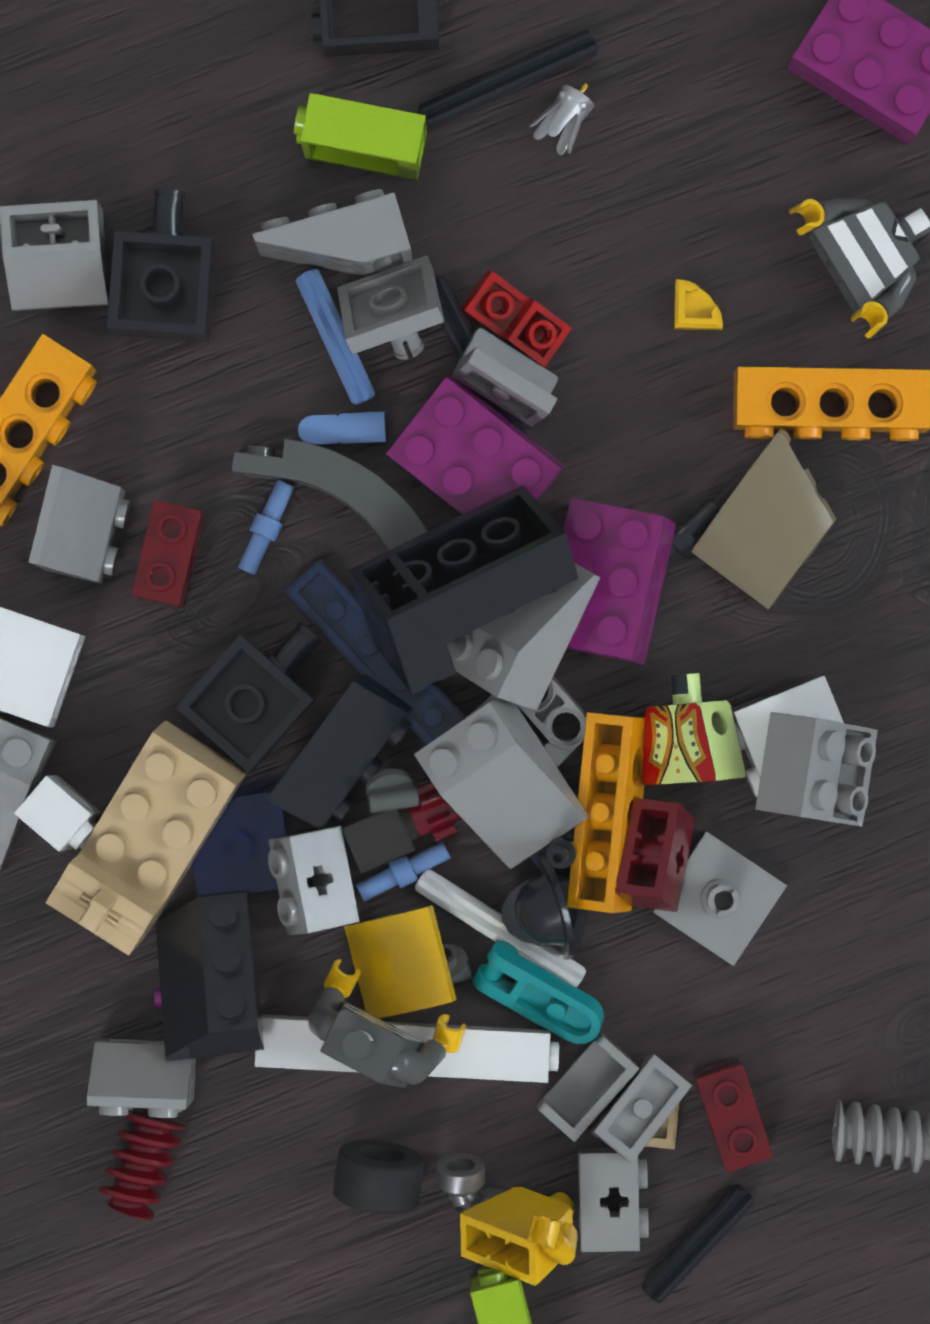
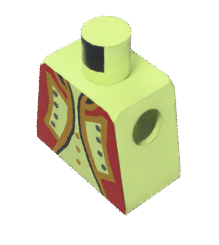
[642,673,746,785]

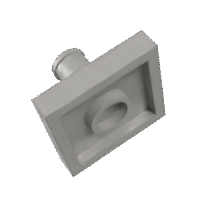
[337,255,444,360]
[652,831,787,966]

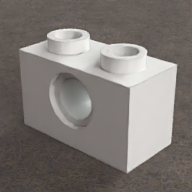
[14,775,102,852]

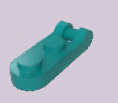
[472,941,605,1044]

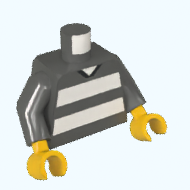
[789,197,930,338]
[308,959,466,1088]

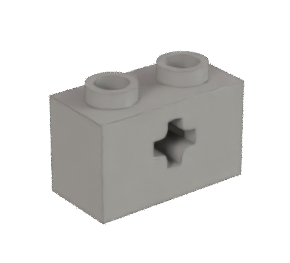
[268,826,360,935]
[578,1148,649,1252]

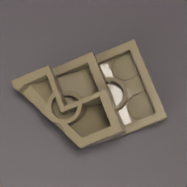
[691,428,837,610]

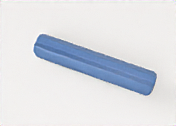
[296,269,375,405]

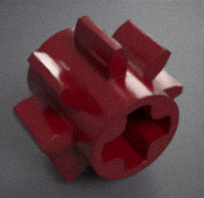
[408,782,462,841]

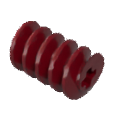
[98,1111,186,1220]

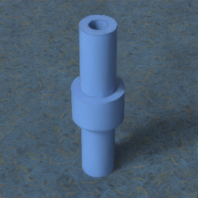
[237,480,295,575]
[356,841,451,902]

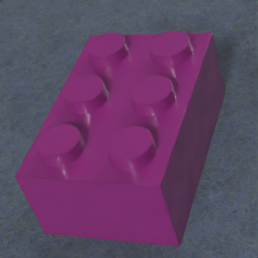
[787,0,930,145]
[386,376,566,515]
[564,498,676,666]

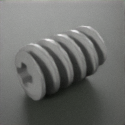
[831,1099,930,1173]

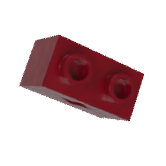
[131,500,206,609]
[615,798,695,912]
[692,1059,774,1173]

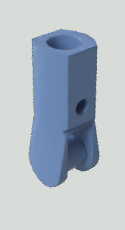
[298,412,386,445]

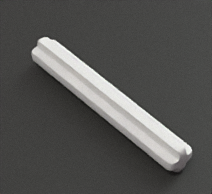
[415,869,586,988]

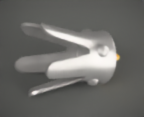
[528,83,595,155]

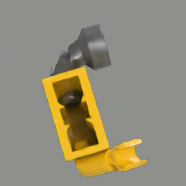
[436,1153,578,1286]

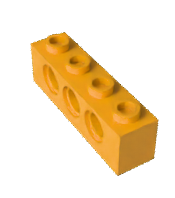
[0,333,97,527]
[733,367,930,441]
[567,712,645,913]

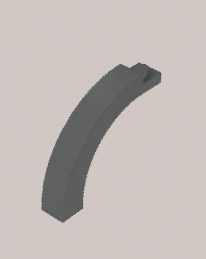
[232,439,428,550]

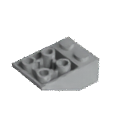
[253,189,412,277]

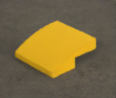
[344,905,457,1018]

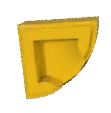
[674,279,723,331]

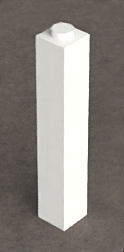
[255,1014,559,1083]

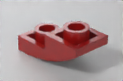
[461,270,572,368]

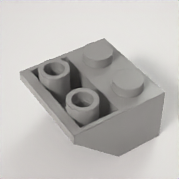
[0,200,109,311]
[755,712,878,827]
[87,1038,196,1118]

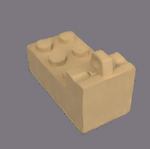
[46,720,248,956]

